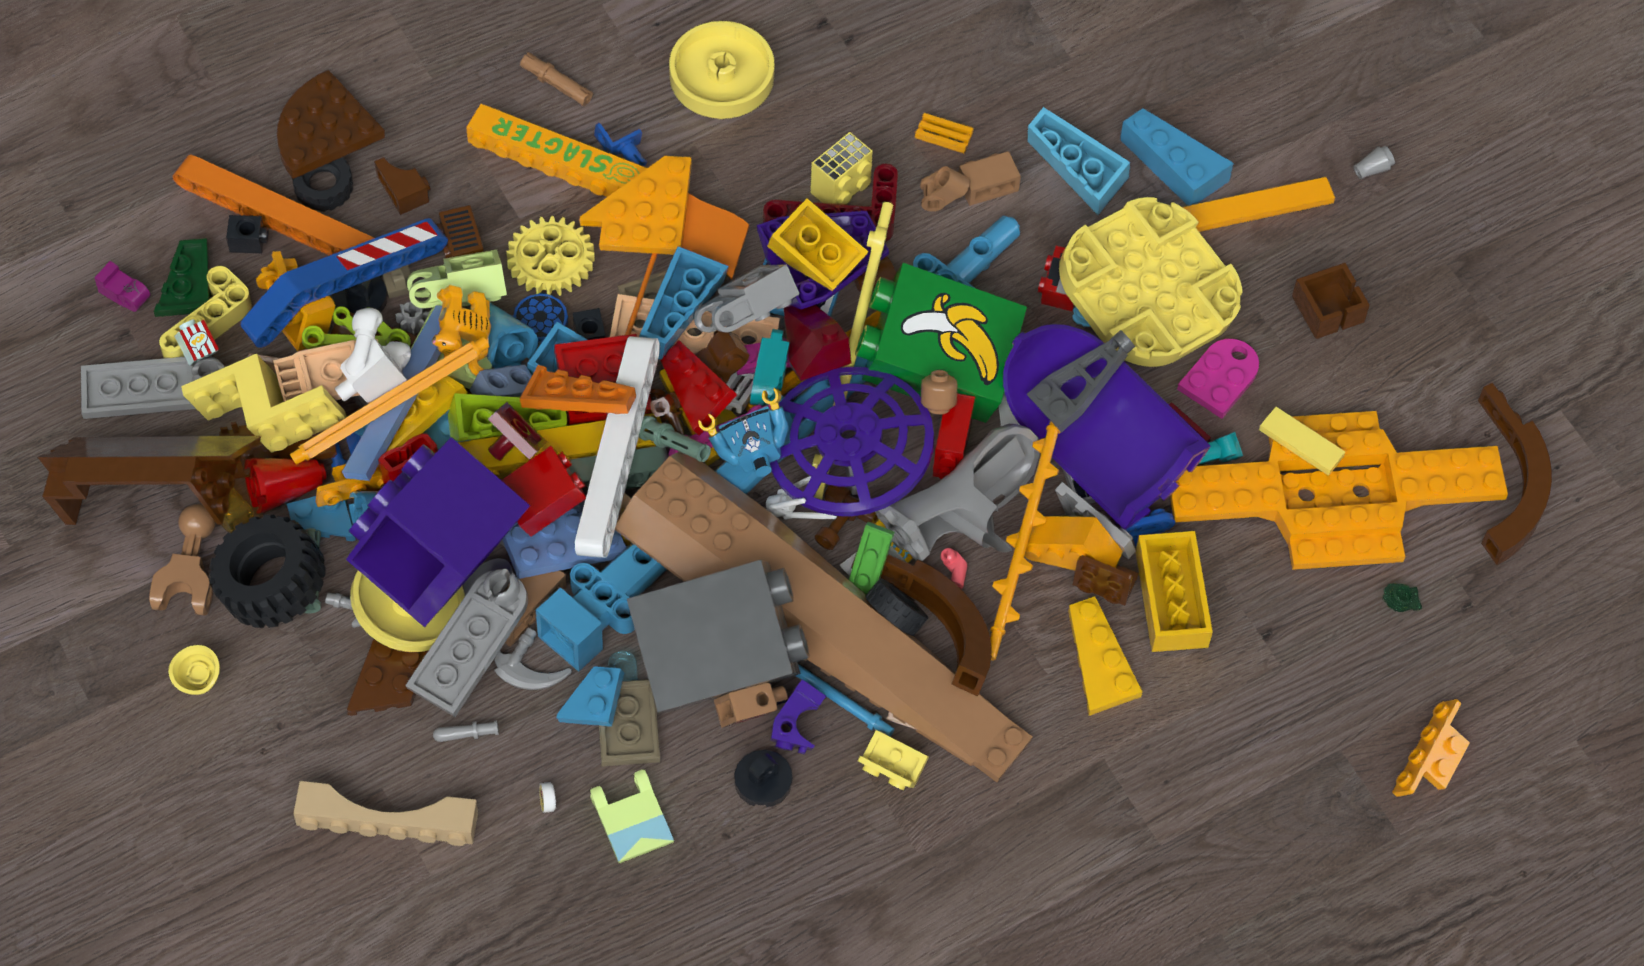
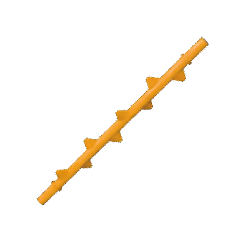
[990,421,1060,661]

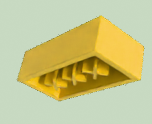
[1135,531,1213,652]

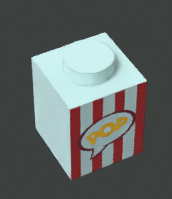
[174,319,219,366]

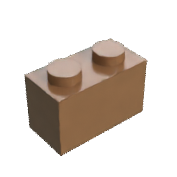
[959,151,1021,206]

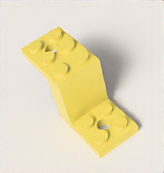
[181,353,346,453]

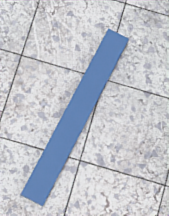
[342,305,442,481]

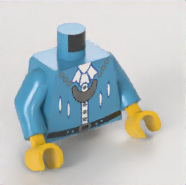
[698,388,789,477]

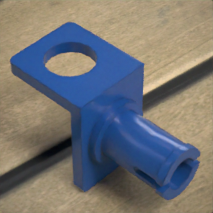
[594,123,647,167]

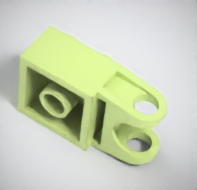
[407,249,507,308]

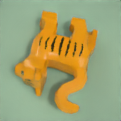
[432,285,491,376]

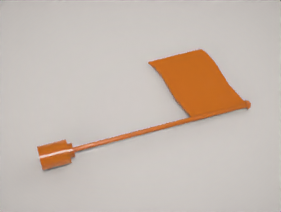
[625,193,749,335]

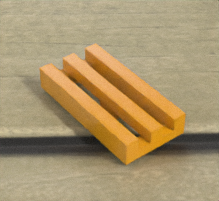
[915,113,974,154]

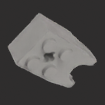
[694,264,799,332]

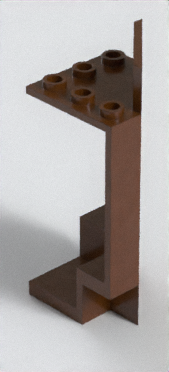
[37,436,261,525]

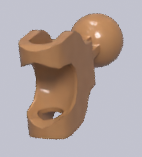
[149,504,215,616]

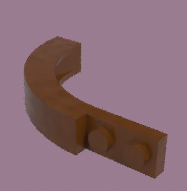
[1478,383,1552,565]
[851,550,992,697]

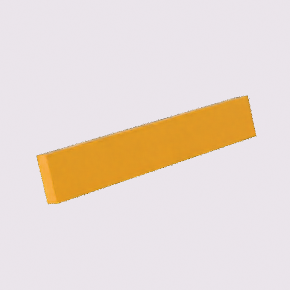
[1183,177,1335,232]

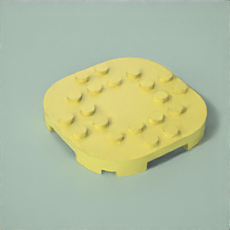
[1059,197,1243,367]

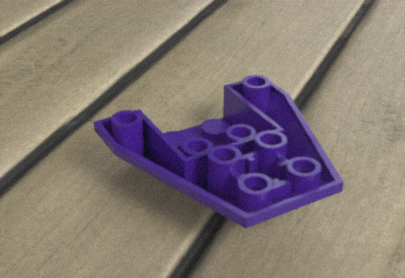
[757,211,889,309]

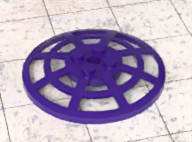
[770,367,934,516]

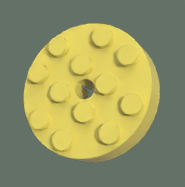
[669,21,774,119]

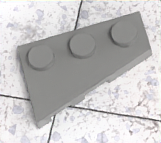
[1055,482,1136,559]

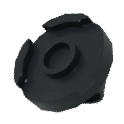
[332,276,388,314]
[734,750,793,807]

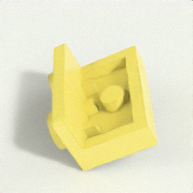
[858,730,929,790]

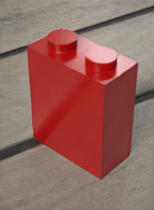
[932,393,975,479]
[501,446,586,537]

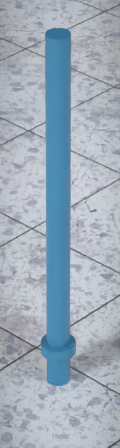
[796,664,895,736]

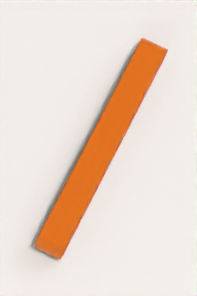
[173,155,374,256]

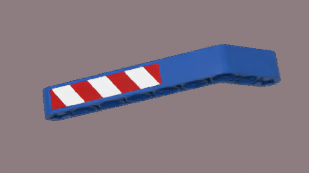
[240,218,448,348]

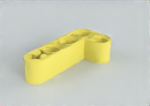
[159,266,252,358]

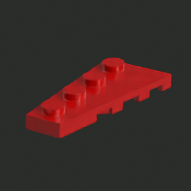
[661,340,737,436]

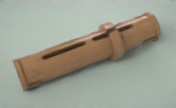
[520,52,593,107]

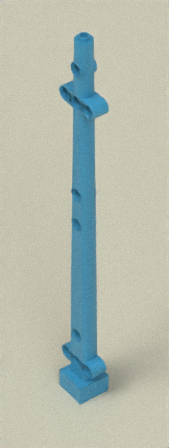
[536,216,1020,672]

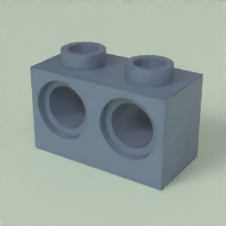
[470,365,532,397]

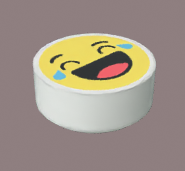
[539,782,556,813]

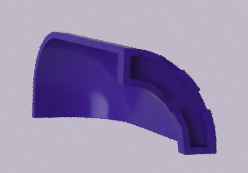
[1003,324,1211,530]

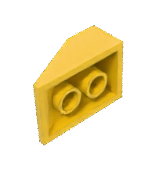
[767,199,868,291]

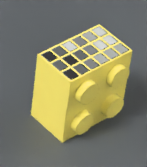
[811,132,873,205]

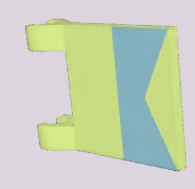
[590,770,674,863]

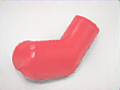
[940,548,968,589]

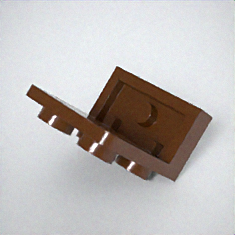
[1073,555,1139,606]

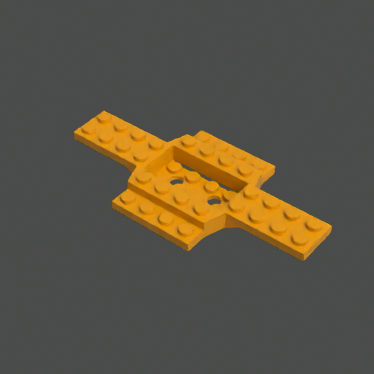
[1170,411,1508,570]

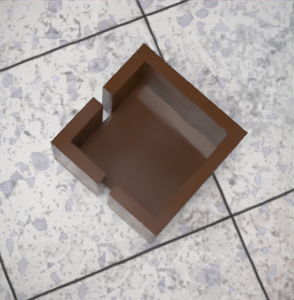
[1292,263,1370,339]

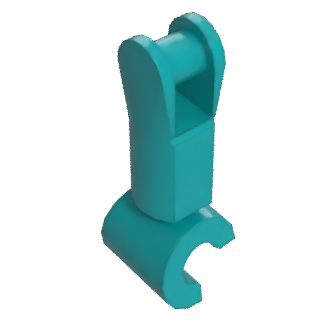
[1198,432,1243,465]

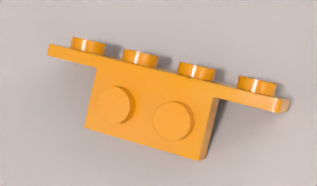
[315,464,385,507]
[1392,699,1470,797]

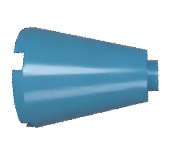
[487,302,538,369]

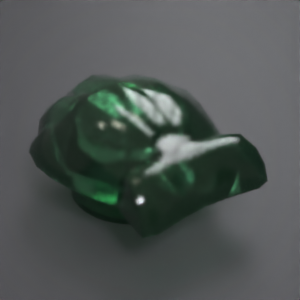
[1382,583,1422,612]

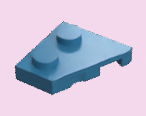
[287,496,356,541]
[556,666,624,727]

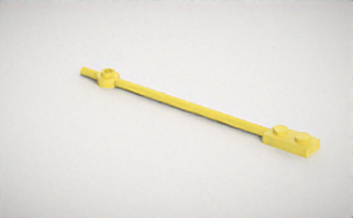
[812,202,893,500]

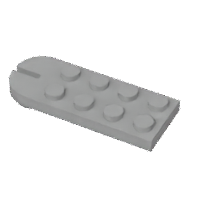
[81,356,225,419]
[405,568,528,717]

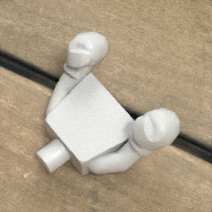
[335,308,411,402]

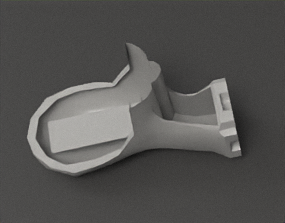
[875,424,1040,561]

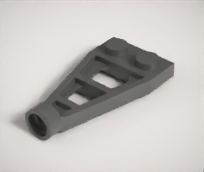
[1027,330,1135,433]

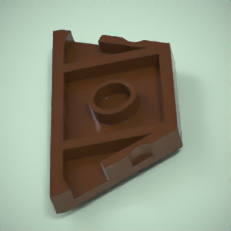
[347,639,429,716]

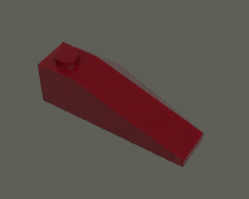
[784,305,852,381]

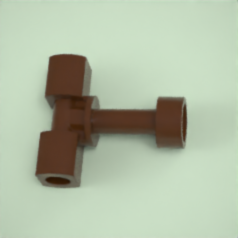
[650,391,685,435]
[815,485,878,550]

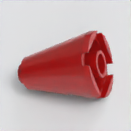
[244,458,326,514]

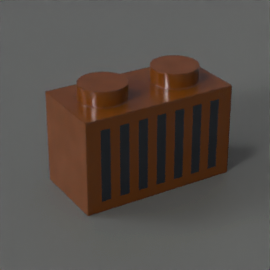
[436,205,484,258]

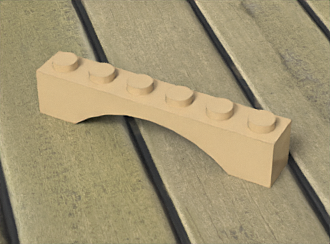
[293,781,478,846]

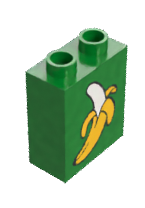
[855,263,1027,423]

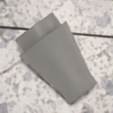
[1353,146,1395,179]

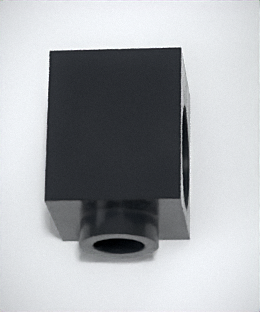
[226,215,269,254]
[572,308,606,340]

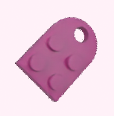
[1177,339,1259,419]

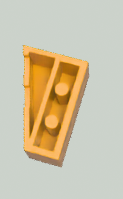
[1025,516,1123,570]

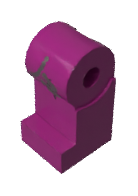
[94,261,151,312]

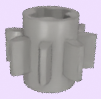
[396,302,430,335]

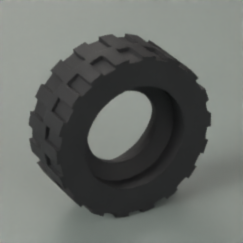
[292,158,353,212]
[865,578,928,636]

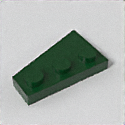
[154,238,210,317]

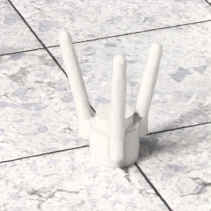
[766,476,837,520]

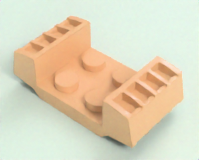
[273,339,379,403]

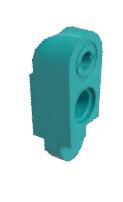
[750,329,789,406]

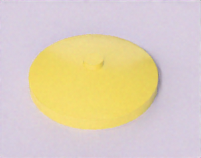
[350,570,465,652]

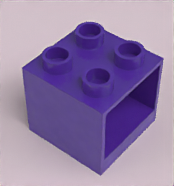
[346,437,530,627]

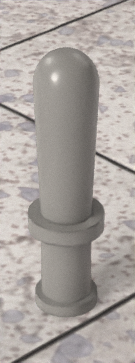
[433,720,499,742]

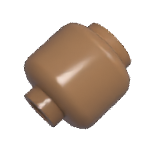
[921,370,957,414]

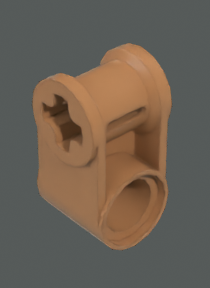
[920,166,969,211]

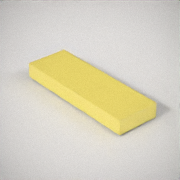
[1259,407,1345,476]

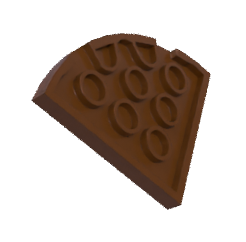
[277,70,385,179]

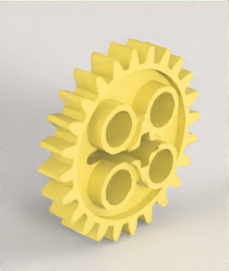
[506,216,595,296]

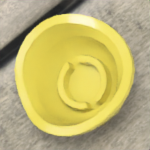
[169,645,220,695]

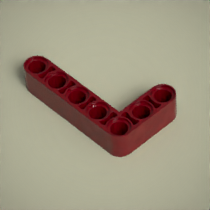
[763,163,898,242]

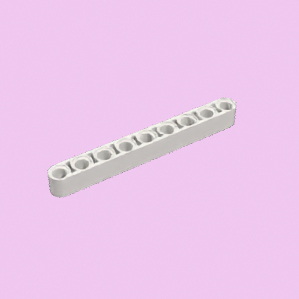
[575,336,660,558]

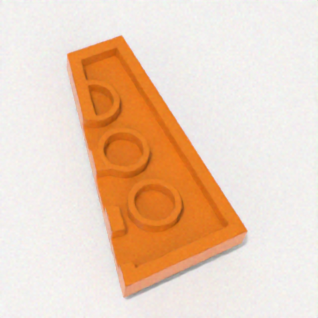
[520,365,636,414]

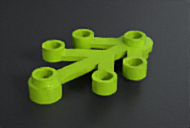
[302,307,411,349]

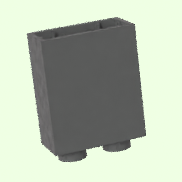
[627,560,810,712]

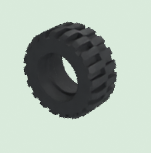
[209,514,326,628]

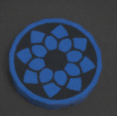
[513,293,568,345]

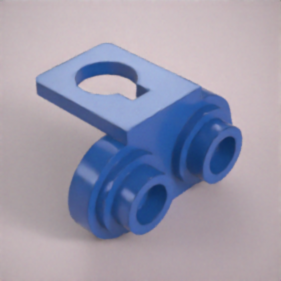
[1121,509,1176,547]

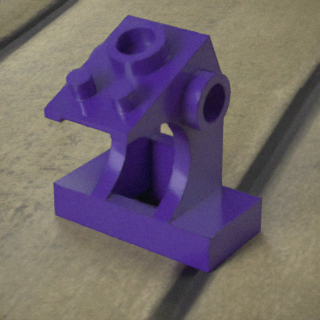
[770,679,826,754]

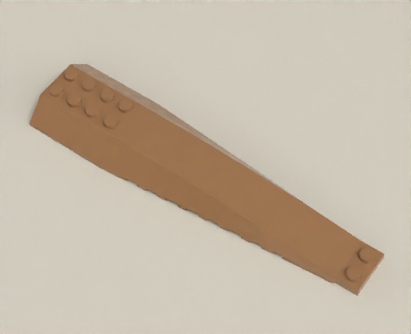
[615,452,1033,783]

